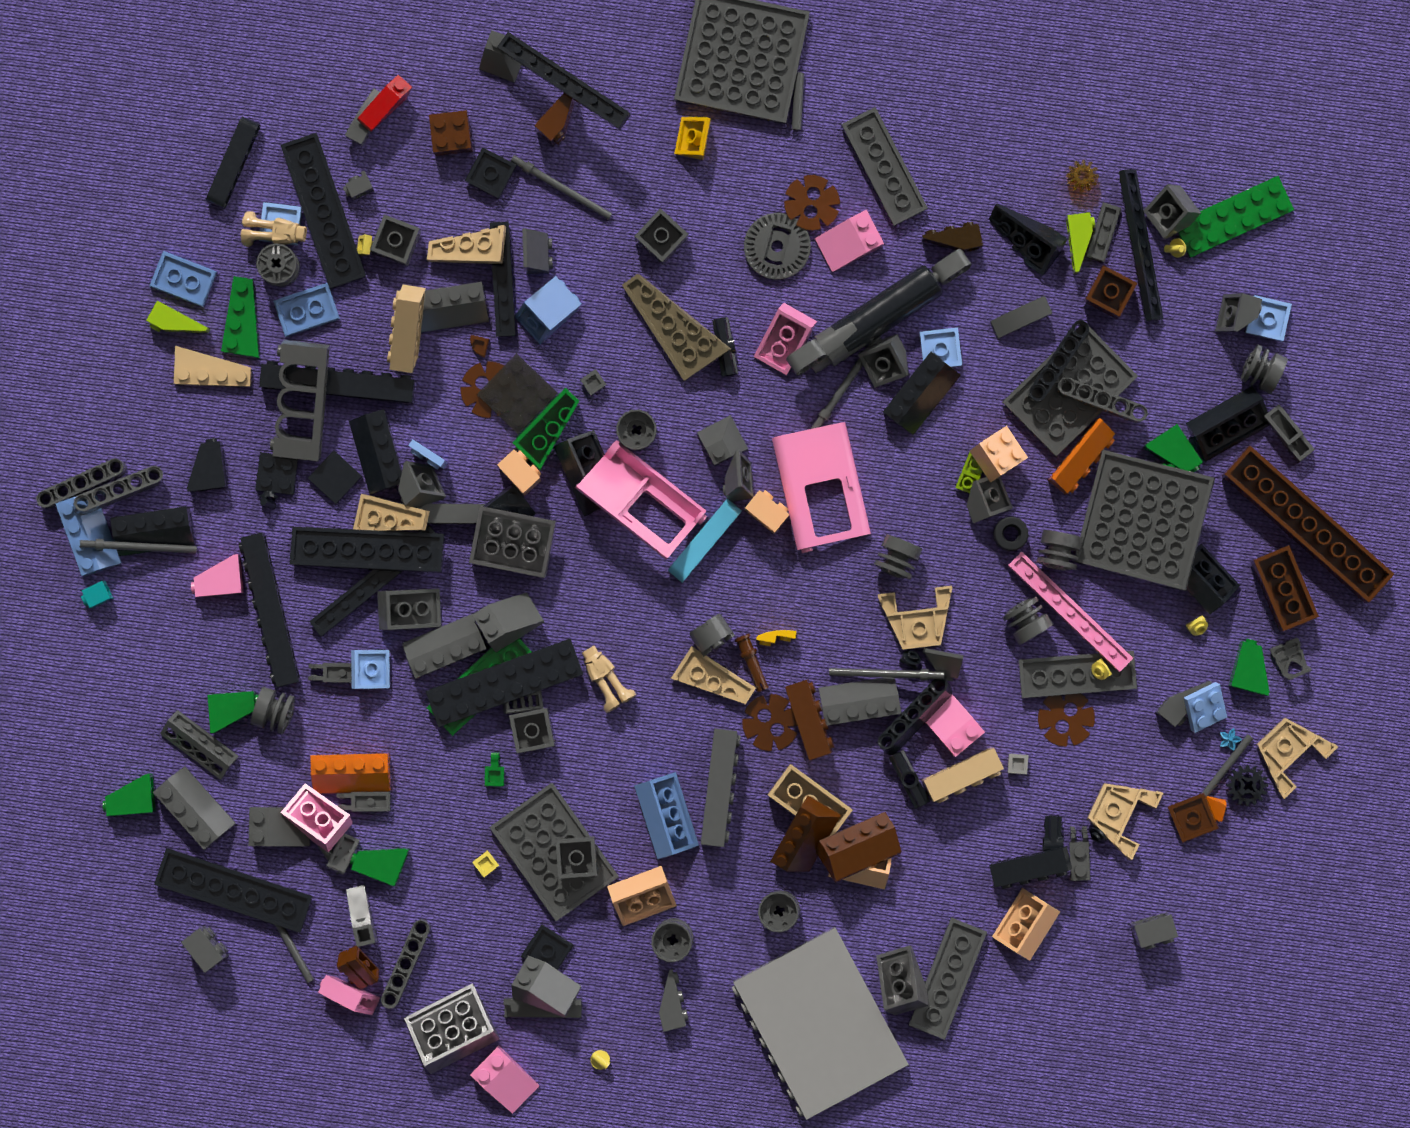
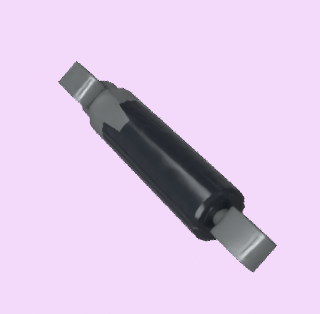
[786,249,972,376]

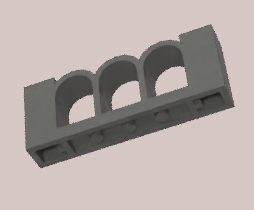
[270,340,330,461]

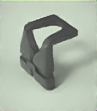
[1270,637,1312,680]

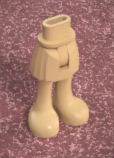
[241,211,307,247]
[582,645,636,713]

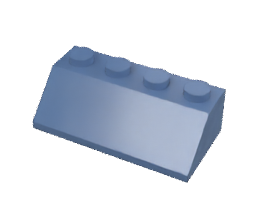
[56,495,122,577]
[634,772,699,859]

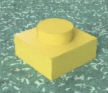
[357,235,373,256]
[472,850,499,877]

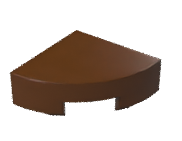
[470,335,490,358]

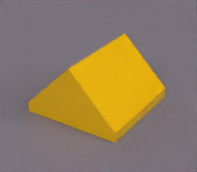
[674,117,711,160]

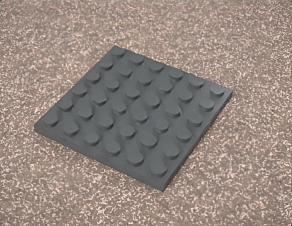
[674,0,810,124]
[1074,450,1215,590]

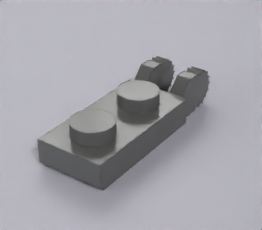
[308,663,351,683]
[337,792,391,811]
[1069,826,1090,881]

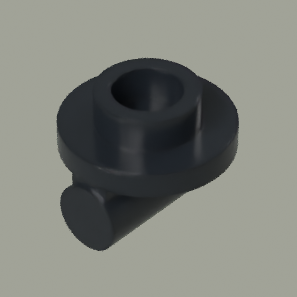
[259,491,278,510]
[899,650,921,670]
[1090,826,1108,843]

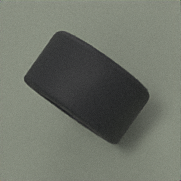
[993,517,1029,552]

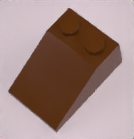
[534,93,575,147]

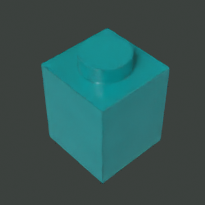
[81,581,114,608]

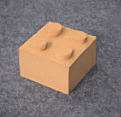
[969,426,1028,483]
[497,450,541,496]
[745,490,789,534]

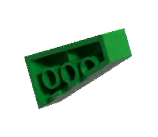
[512,388,579,470]

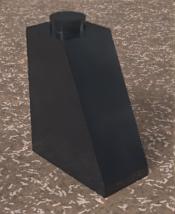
[187,438,228,493]

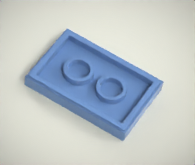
[150,251,217,308]
[273,283,340,337]

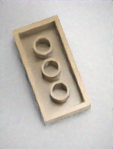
[387,285,426,373]
[922,747,1004,803]
[767,764,853,836]

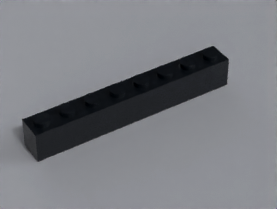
[259,361,416,404]
[238,532,301,687]

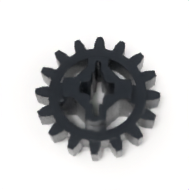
[1225,764,1268,806]

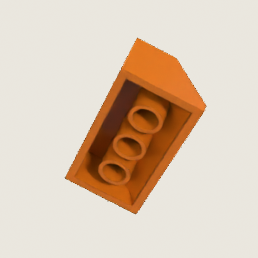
[1048,418,1115,495]
[310,753,391,793]

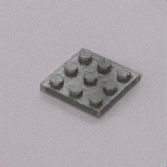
[477,353,558,434]

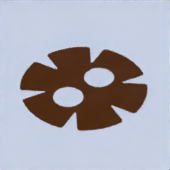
[784,175,840,230]
[460,361,517,418]
[1038,693,1095,747]
[742,694,798,751]

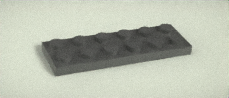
[841,107,928,227]
[1018,650,1137,698]
[908,917,987,1040]

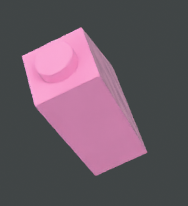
[191,554,244,597]
[318,975,380,1015]

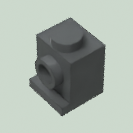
[343,171,374,200]

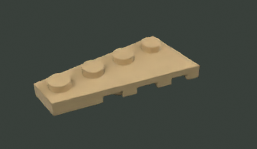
[427,225,506,264]
[174,346,252,387]
[353,494,430,531]
[671,646,756,704]

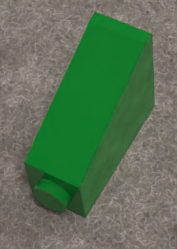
[1143,424,1203,472]
[1228,639,1269,696]
[207,691,258,733]
[103,773,156,816]
[350,848,410,886]

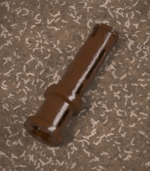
[734,633,769,692]

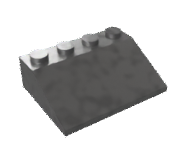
[469,506,556,578]
[404,983,500,1074]

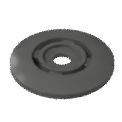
[744,213,811,280]

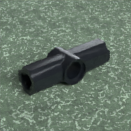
[712,317,738,377]
[889,750,930,809]
[1043,816,1063,851]

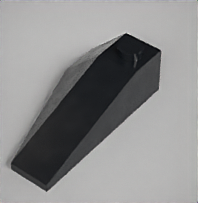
[989,203,1067,276]

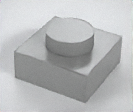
[1007,754,1028,774]

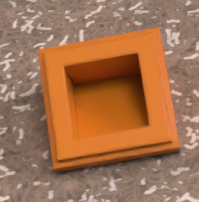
[1206,796,1227,822]

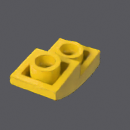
[756,630,797,646]

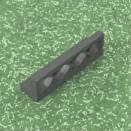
[160,710,239,780]
[504,997,582,1018]

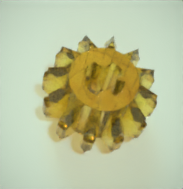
[1066,159,1099,193]

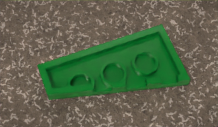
[221,276,260,358]

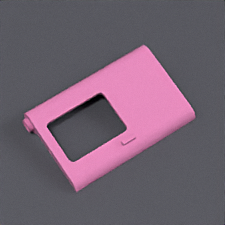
[772,422,871,553]
[575,440,707,560]

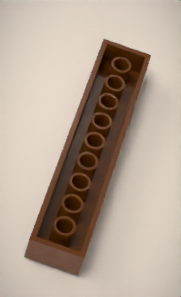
[1221,446,1394,603]

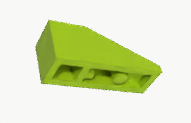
[1065,212,1095,274]
[146,301,210,333]

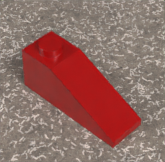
[357,75,412,132]

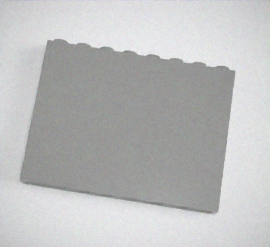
[732,927,909,1120]

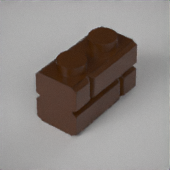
[337,946,379,990]

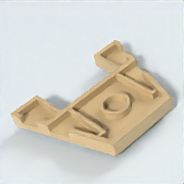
[877,586,952,650]
[1256,718,1338,799]
[1087,783,1163,861]

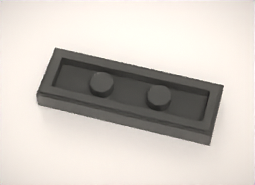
[1086,202,1121,263]

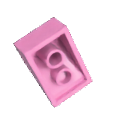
[815,210,884,272]
[754,303,817,375]
[926,695,985,757]
[281,784,353,853]
[470,1045,540,1114]

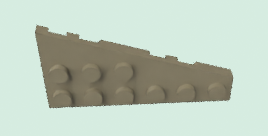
[622,274,731,381]

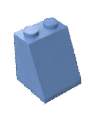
[515,276,581,344]

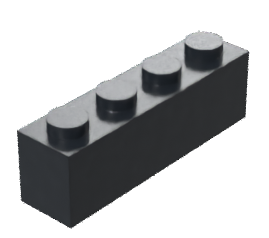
[989,846,1072,889]

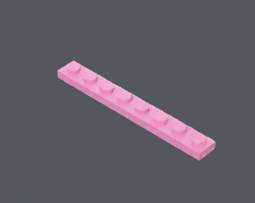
[1008,552,1133,673]

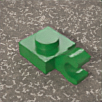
[484,752,505,786]

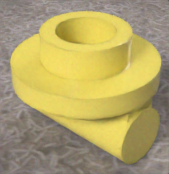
[1164,238,1186,258]
[1186,615,1208,636]
[1091,658,1112,680]
[590,1050,610,1070]

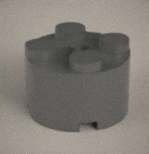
[689,613,735,657]

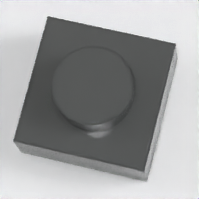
[580,369,607,396]

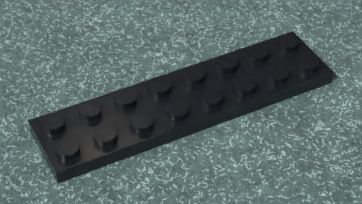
[281,132,367,289]
[289,526,445,573]
[426,638,584,727]
[154,848,313,933]

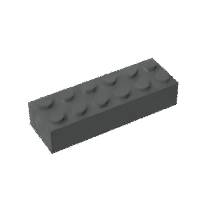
[701,728,741,847]

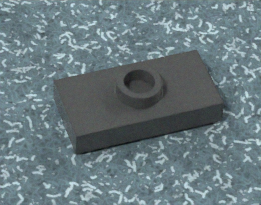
[326,833,360,875]

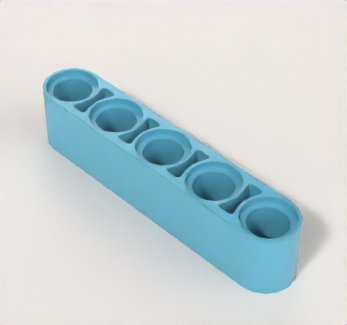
[667,499,742,583]

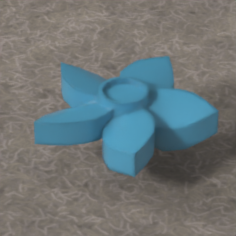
[1220,728,1242,751]

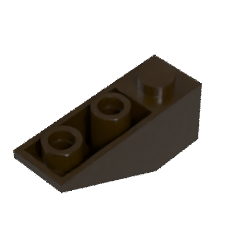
[921,222,983,252]

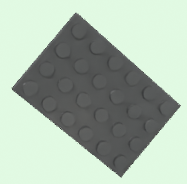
[1002,325,1138,457]
[489,782,619,921]

